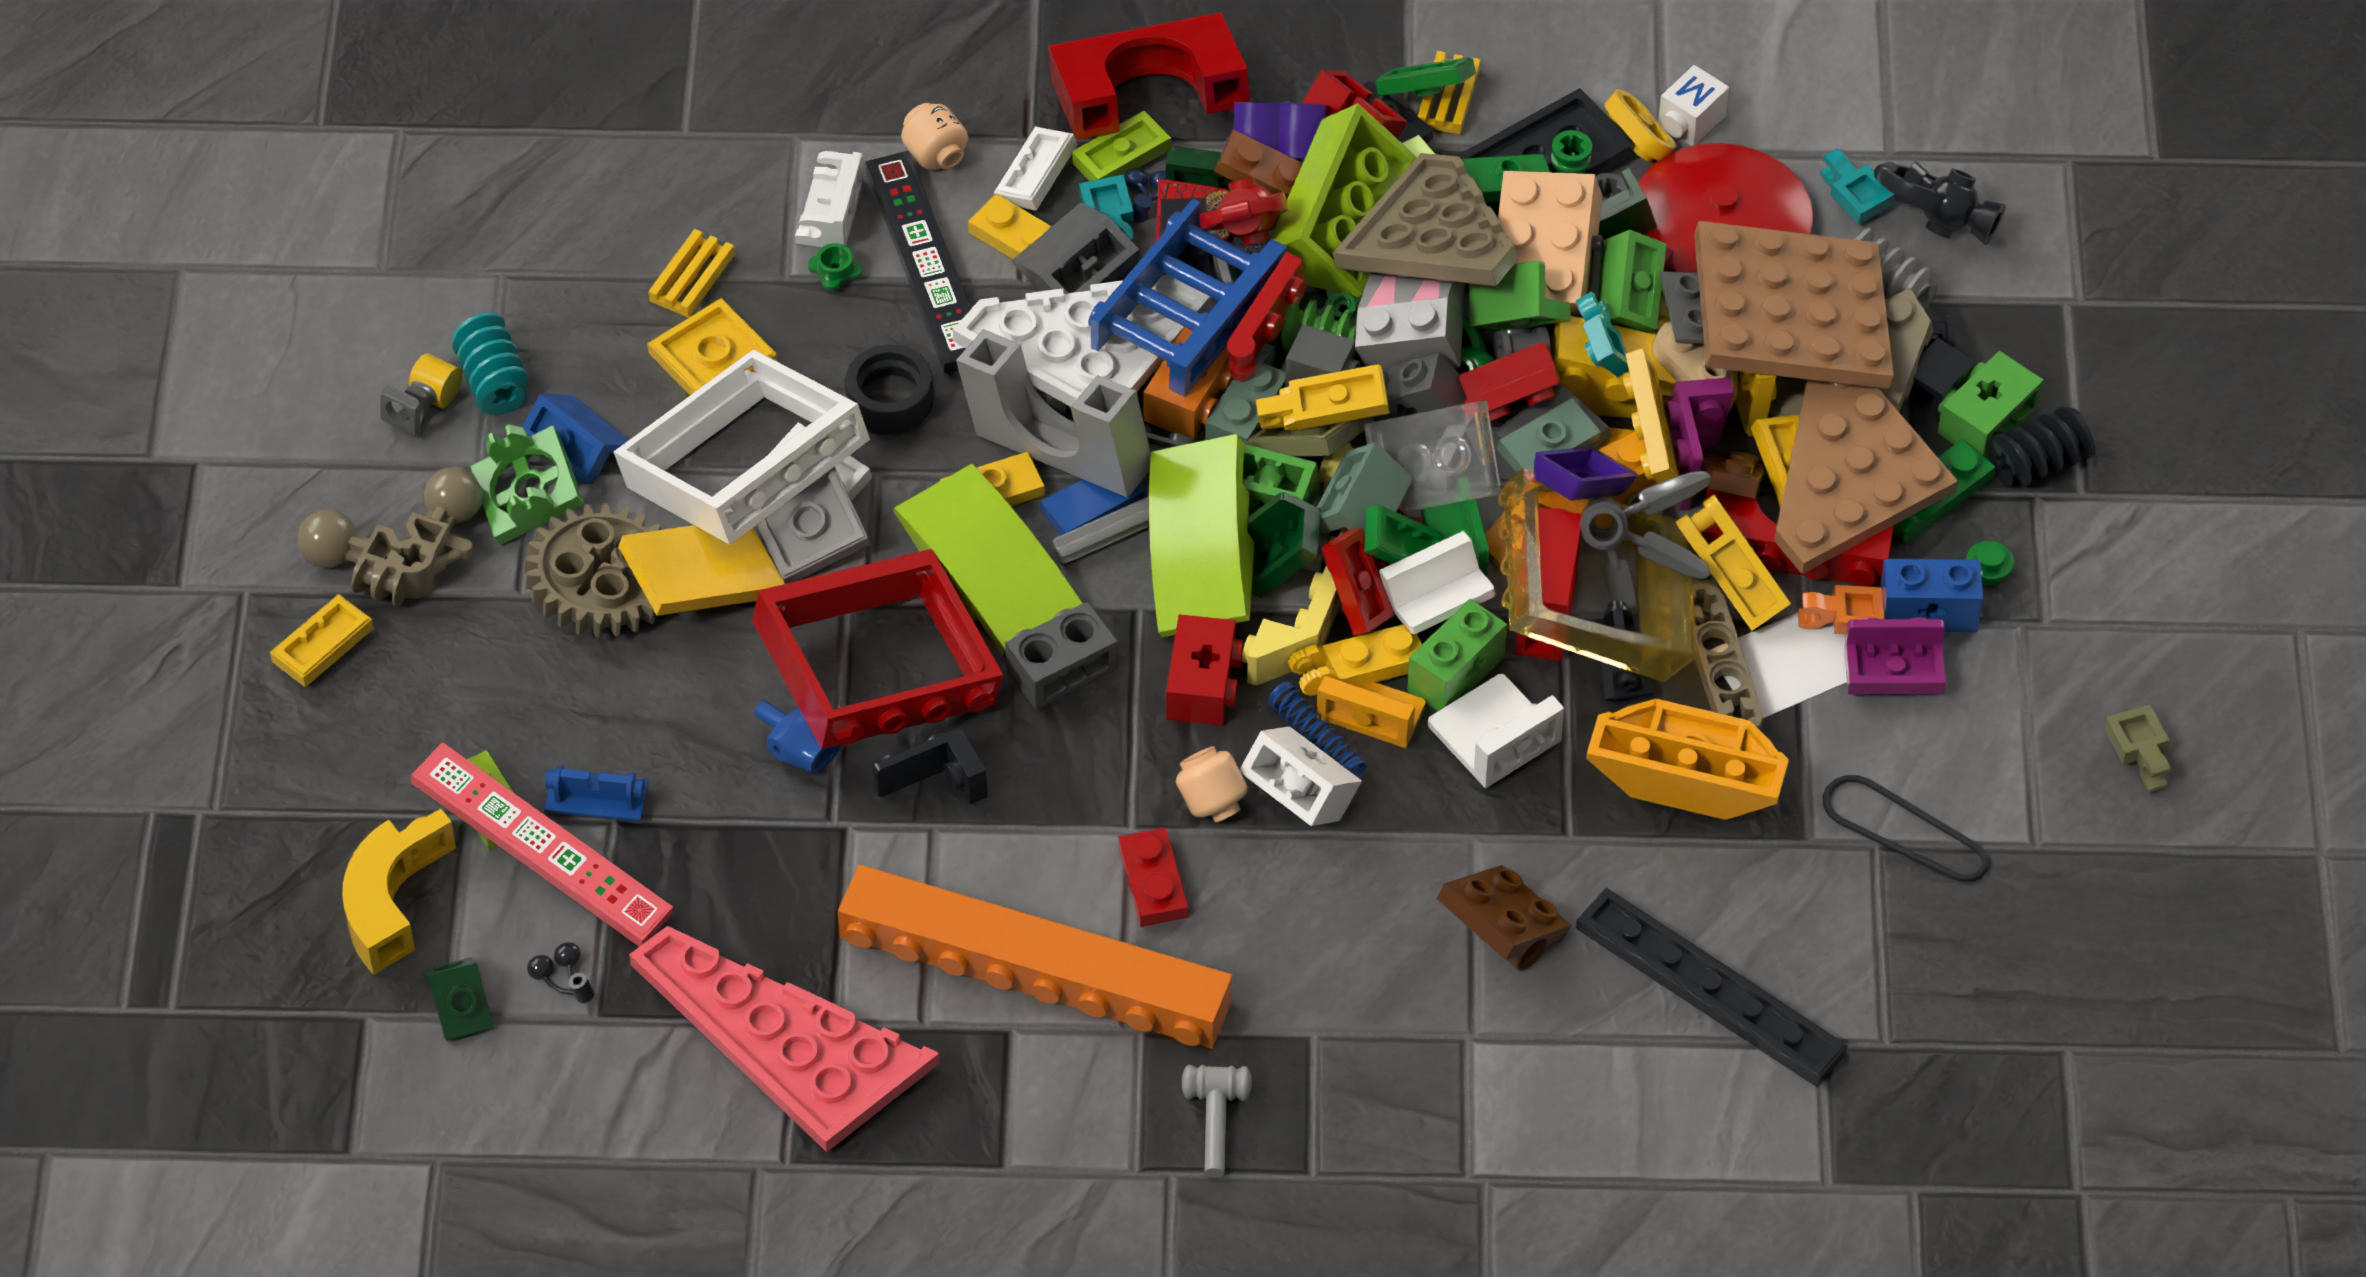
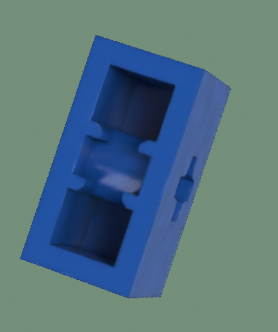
[1880,559,1983,632]

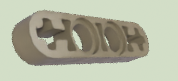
[1681,583,1763,731]

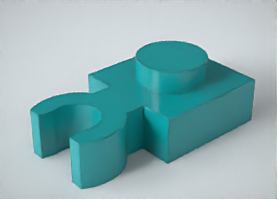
[1079,175,1134,243]
[1576,291,1629,378]

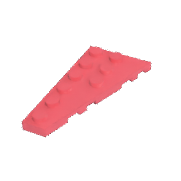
[629,926,940,1152]

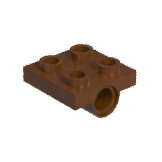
[1436,865,1572,971]

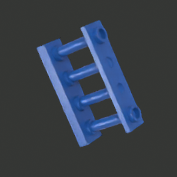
[1088,199,1287,397]

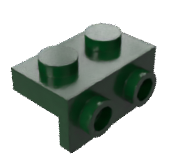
[1247,492,1321,598]

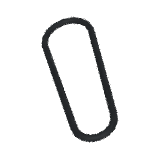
[1822,775,1989,881]

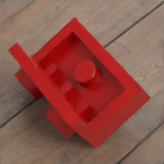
[1459,342,1562,424]

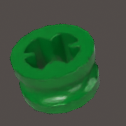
[1551,130,1592,174]

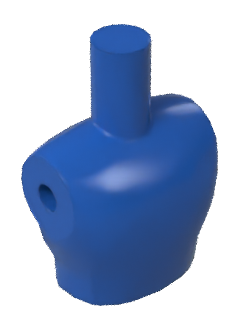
[754,699,842,774]

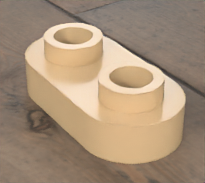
[1652,322,1733,383]

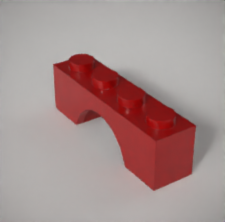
[1696,488,1894,588]

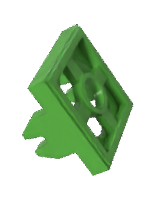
[470,424,584,545]

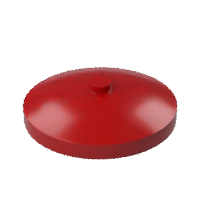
[1638,143,1813,273]

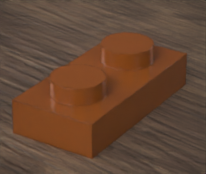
[1214,129,1303,200]

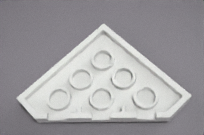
[953,274,1211,407]

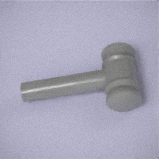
[1182,1064,1252,1178]

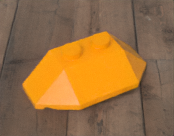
[1586,699,1789,820]

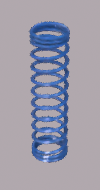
[1268,682,1367,778]

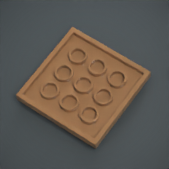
[1694,221,1894,389]

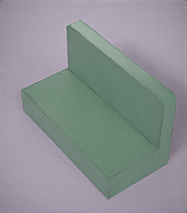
[1317,442,1412,534]

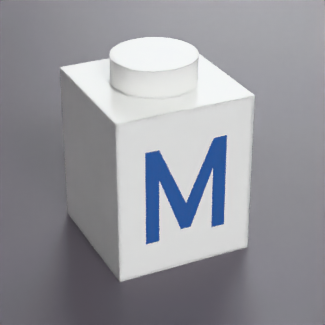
[1658,65,1729,146]

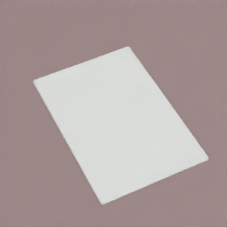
[1708,613,1847,718]

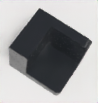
[1914,338,1975,422]

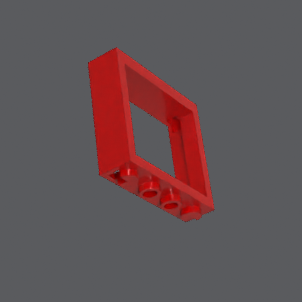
[752,549,1003,749]

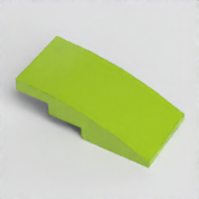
[1149,434,1255,637]
[893,464,1083,656]

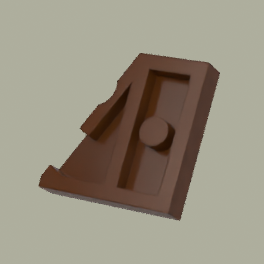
[1700,451,1767,499]

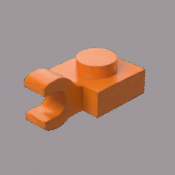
[1798,585,1884,635]

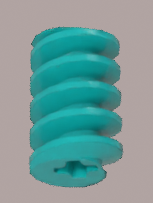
[451,312,529,415]

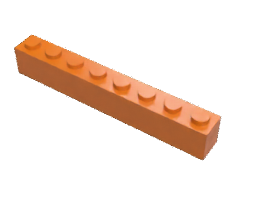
[838,864,1232,1049]

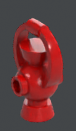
[1198,177,1288,246]

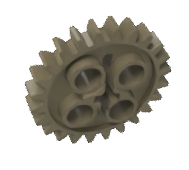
[524,503,661,638]

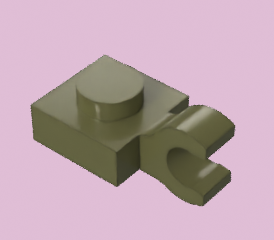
[2104,705,2170,793]

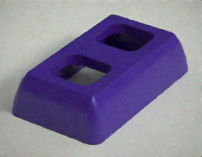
[1534,447,1638,501]

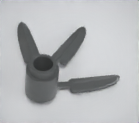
[1580,471,1711,614]

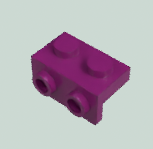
[1844,617,1946,694]

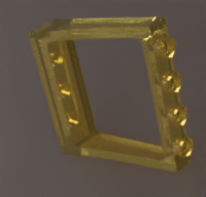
[1498,467,1697,682]

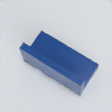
[522,393,629,484]

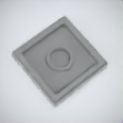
[757,467,871,584]

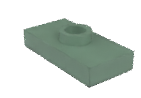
[1496,398,1601,483]

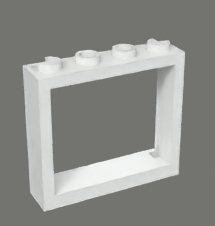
[614,349,870,545]

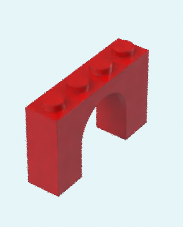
[1048,12,1250,140]

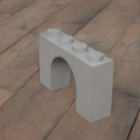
[956,329,1151,498]

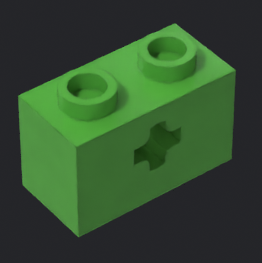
[1937,351,2044,459]
[1242,444,1321,514]
[1407,598,1507,712]

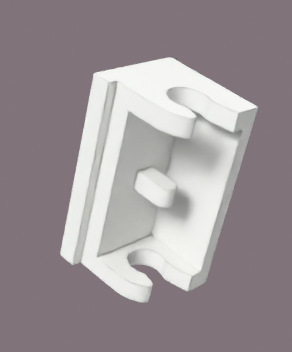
[795,151,864,247]

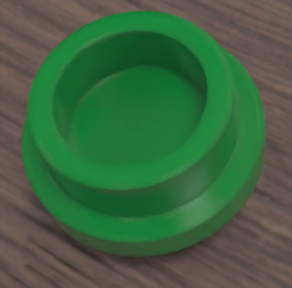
[1966,541,2014,586]

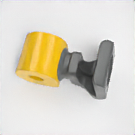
[380,353,463,438]

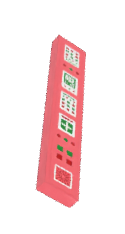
[411,742,673,947]

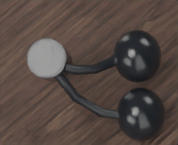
[527,942,595,1003]

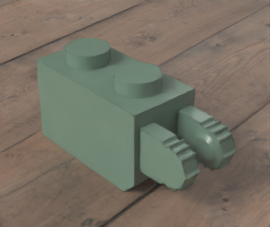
[1205,343,1286,444]

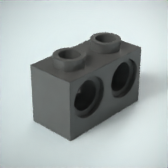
[1005,601,1118,710]

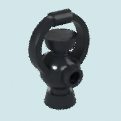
[1874,161,2006,245]

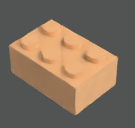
[1498,171,1603,318]

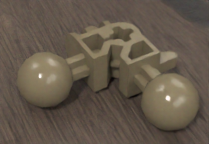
[296,466,483,607]

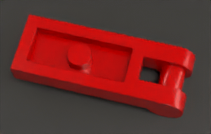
[1227,252,1307,382]

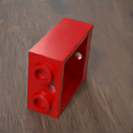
[1515,507,1582,661]

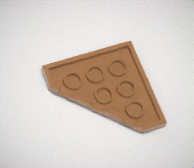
[1774,379,1958,574]

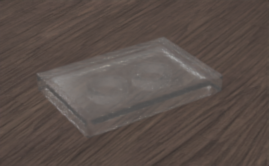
[1364,401,1502,512]

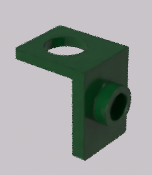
[423,957,493,1041]

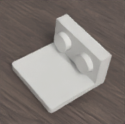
[1428,674,1564,788]

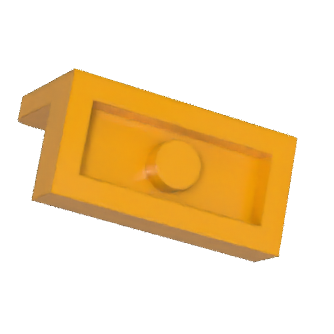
[1316,676,1426,748]

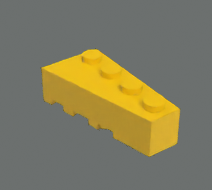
[1549,316,1738,418]

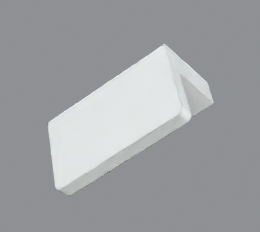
[1379,531,1496,634]

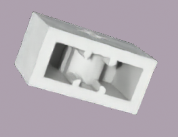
[1240,726,1362,826]

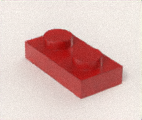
[1321,527,1394,635]
[1118,827,1188,927]

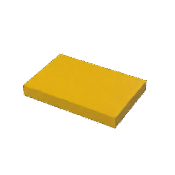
[618,525,785,616]

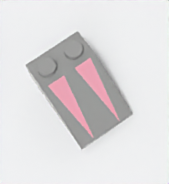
[1355,272,1465,368]

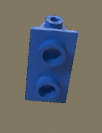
[544,765,649,822]

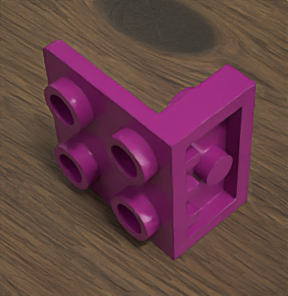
[1664,377,1734,510]

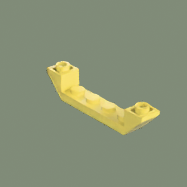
[1242,442,1353,686]

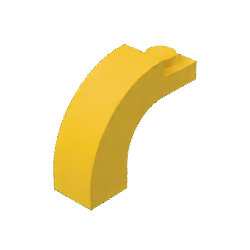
[342,808,456,975]

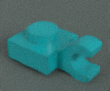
[1820,149,1896,225]

